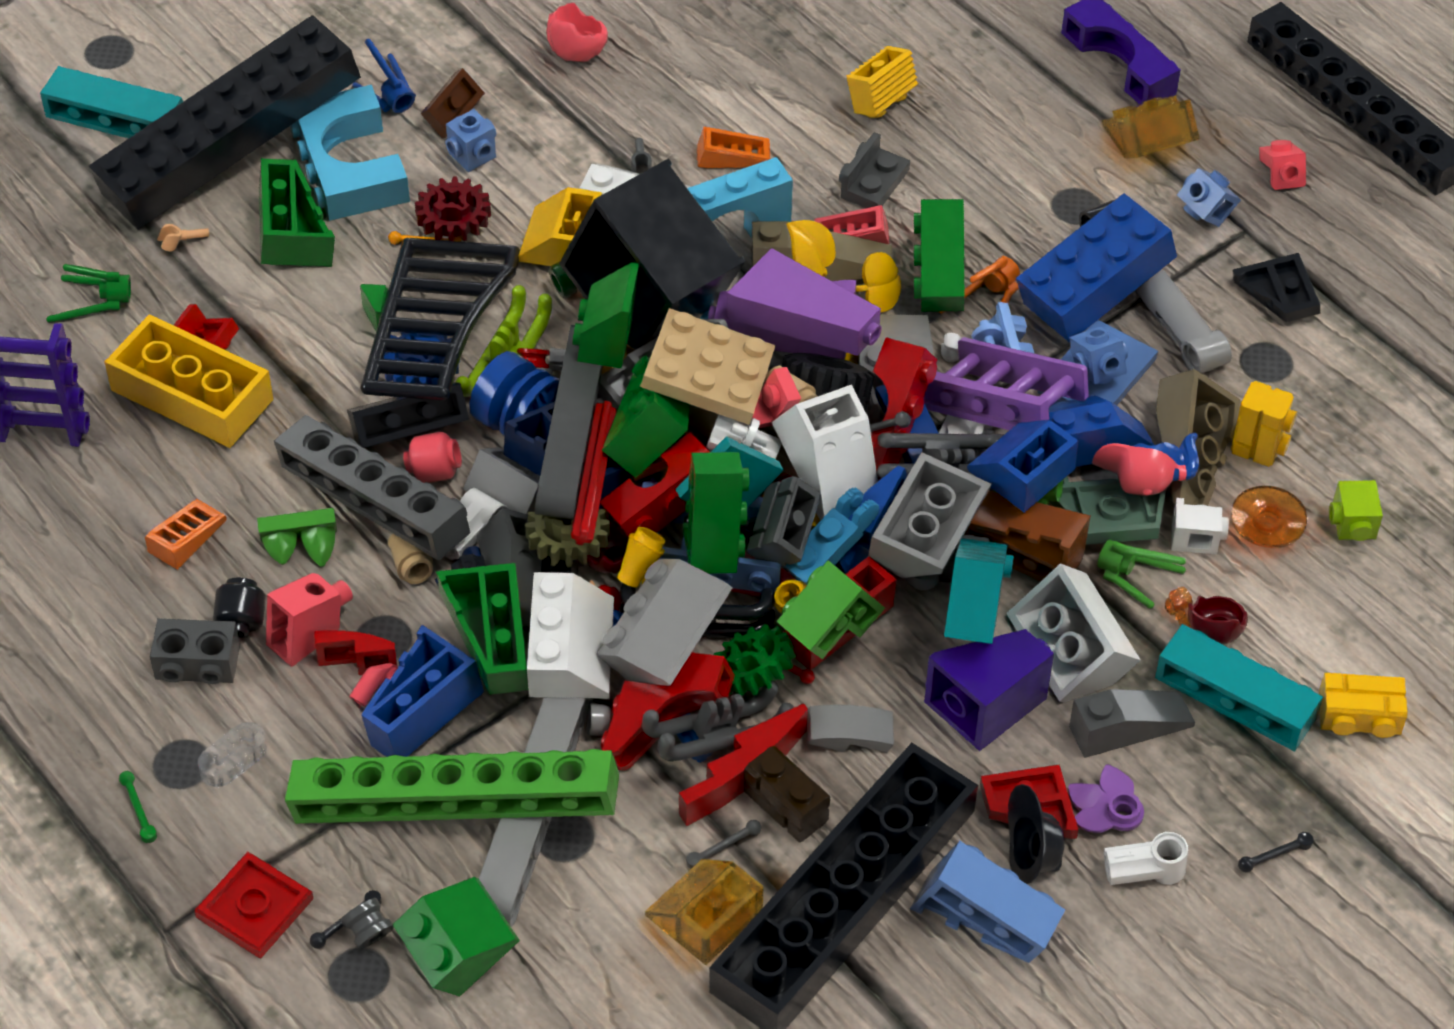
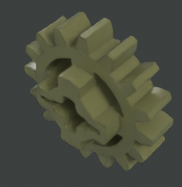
[525,509,610,567]

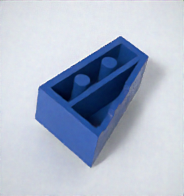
[361,625,484,757]

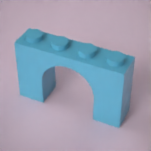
[290,85,410,221]
[687,157,793,238]

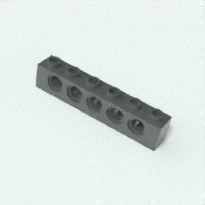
[274,415,471,561]

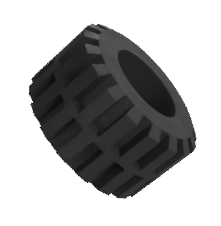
[781,353,875,414]

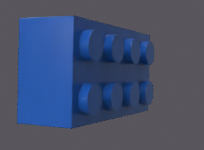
[1016,193,1177,342]

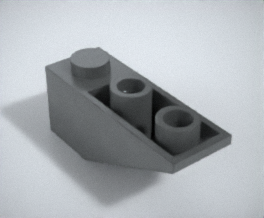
[476,508,542,632]

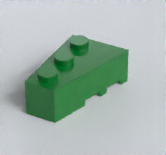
[259,158,335,267]
[602,356,690,478]
[436,563,529,695]

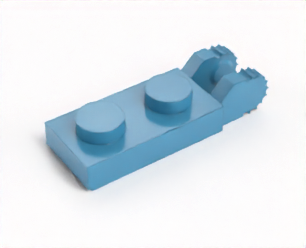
[783,487,880,585]

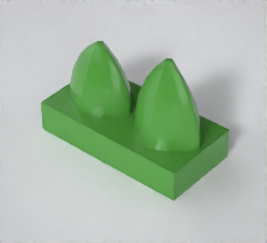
[257,508,337,567]

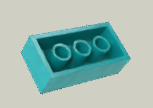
[944,538,1014,644]

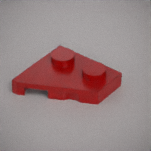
[980,764,1079,839]

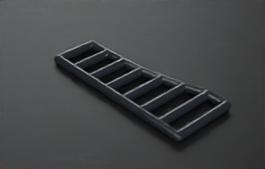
[360,238,520,400]

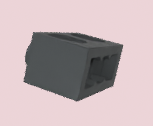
[150,618,240,684]

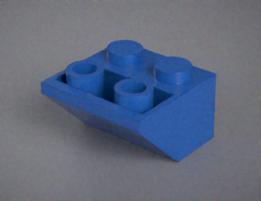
[967,420,1079,512]

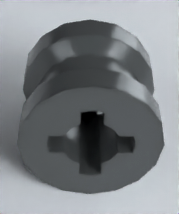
[341,898,394,949]

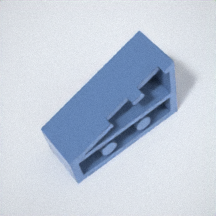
[910,841,1065,963]

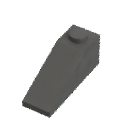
[1069,689,1195,758]

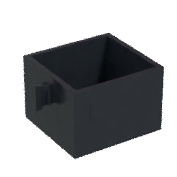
[559,158,746,355]

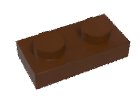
[420,68,485,139]

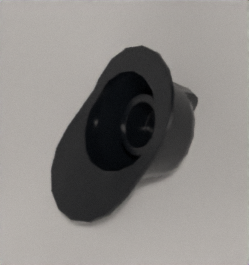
[1008,784,1065,884]

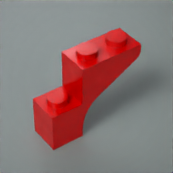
[601,652,735,771]

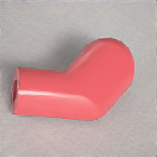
[349,663,398,707]

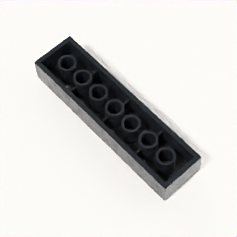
[88,15,361,230]
[709,742,978,1029]

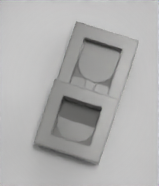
[807,705,894,753]

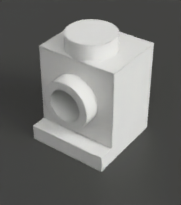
[1171,498,1229,555]

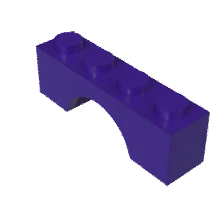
[1061,0,1181,110]

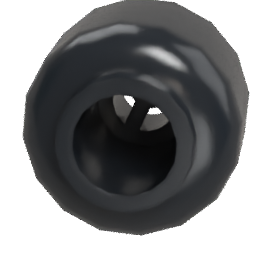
[213,577,266,638]

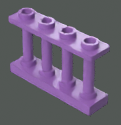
[923,337,1089,430]

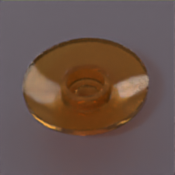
[1231,486,1307,548]

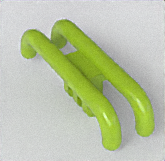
[456,285,552,397]

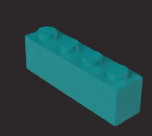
[40,66,183,139]
[1155,624,1323,752]

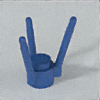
[352,39,416,113]

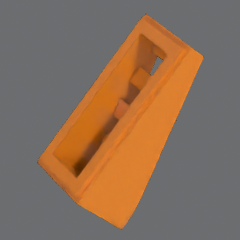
[697,127,770,168]
[145,499,227,570]

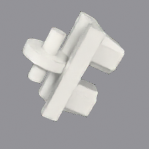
[706,415,782,459]

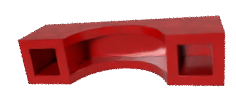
[871,337,938,481]

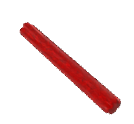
[571,400,616,546]

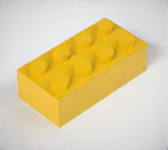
[104,314,274,448]

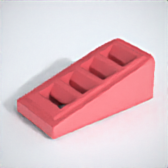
[814,205,890,244]

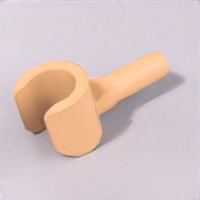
[157,224,209,252]

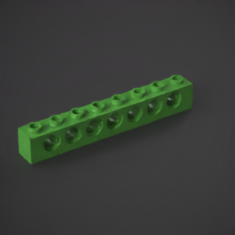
[285,749,619,824]

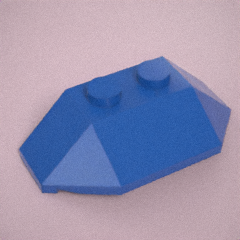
[1049,395,1154,467]

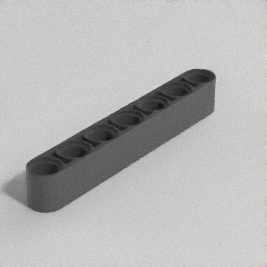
[535,325,603,520]

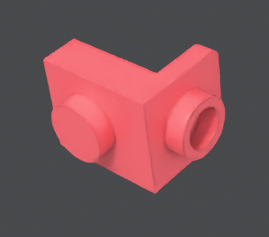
[1259,140,1306,190]

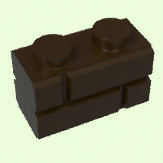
[744,746,830,843]

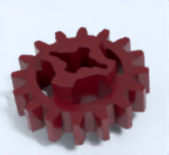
[415,176,492,241]

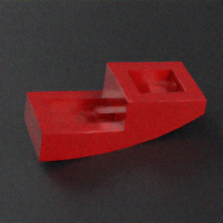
[314,630,398,675]

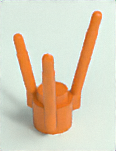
[939,255,1020,314]

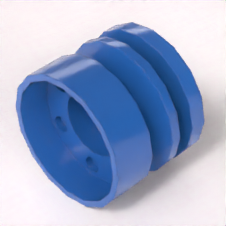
[469,351,560,436]

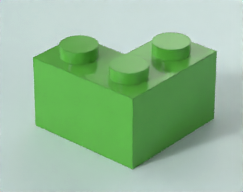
[776,560,885,659]

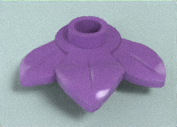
[1068,764,1144,833]

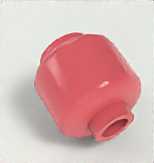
[403,432,462,483]

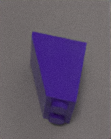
[924,629,1054,751]

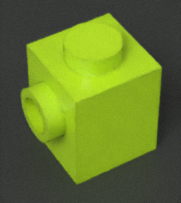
[1329,480,1383,541]

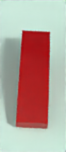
[679,703,808,826]

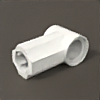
[444,488,507,561]
[1104,832,1188,885]

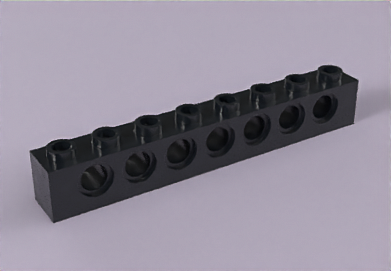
[1247,2,1454,196]

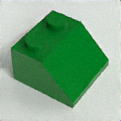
[572,262,639,369]
[392,877,520,997]

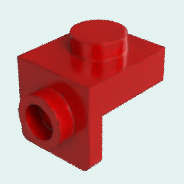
[174,304,240,350]

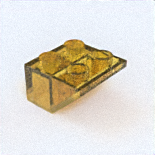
[1102,95,1200,158]
[645,859,764,965]

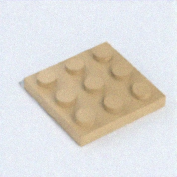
[640,308,776,425]

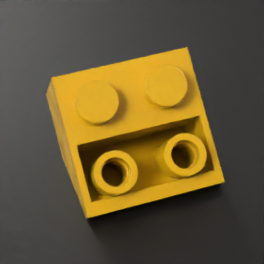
[518,187,602,266]

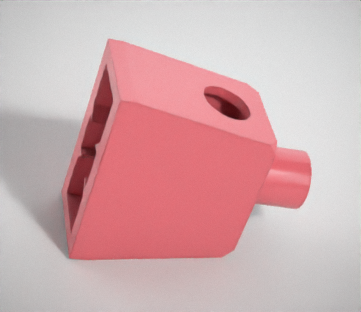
[266,573,353,667]

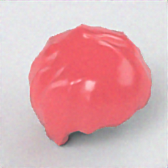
[546,2,608,62]

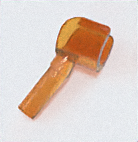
[1165,586,1193,627]

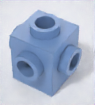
[445,109,497,172]
[1177,168,1241,227]
[1069,326,1128,384]

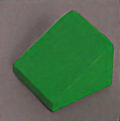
[360,284,388,331]

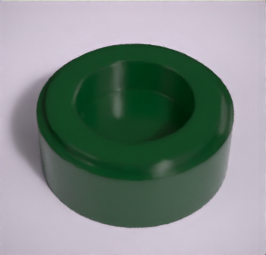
[549,262,577,298]

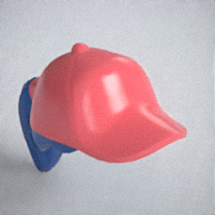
[1092,433,1199,496]

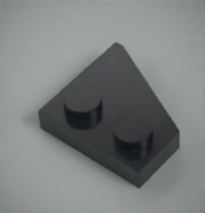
[1233,253,1321,322]

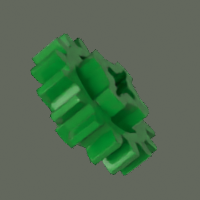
[714,624,796,696]

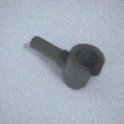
[631,138,652,172]

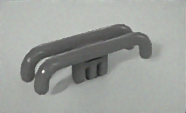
[877,433,1005,478]
[641,680,794,762]

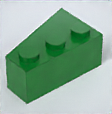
[914,199,965,312]
[683,452,750,574]

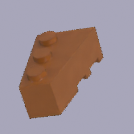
[964,491,1091,582]

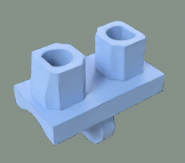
[971,302,1034,353]

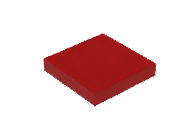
[194,851,314,959]

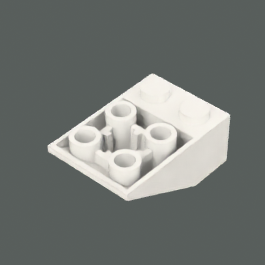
[771,385,878,521]

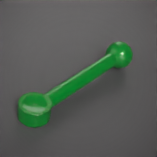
[119,771,157,843]

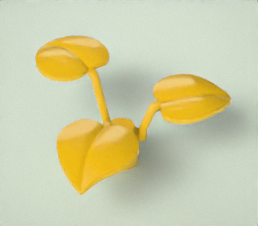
[786,220,901,364]

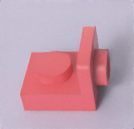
[751,367,801,428]

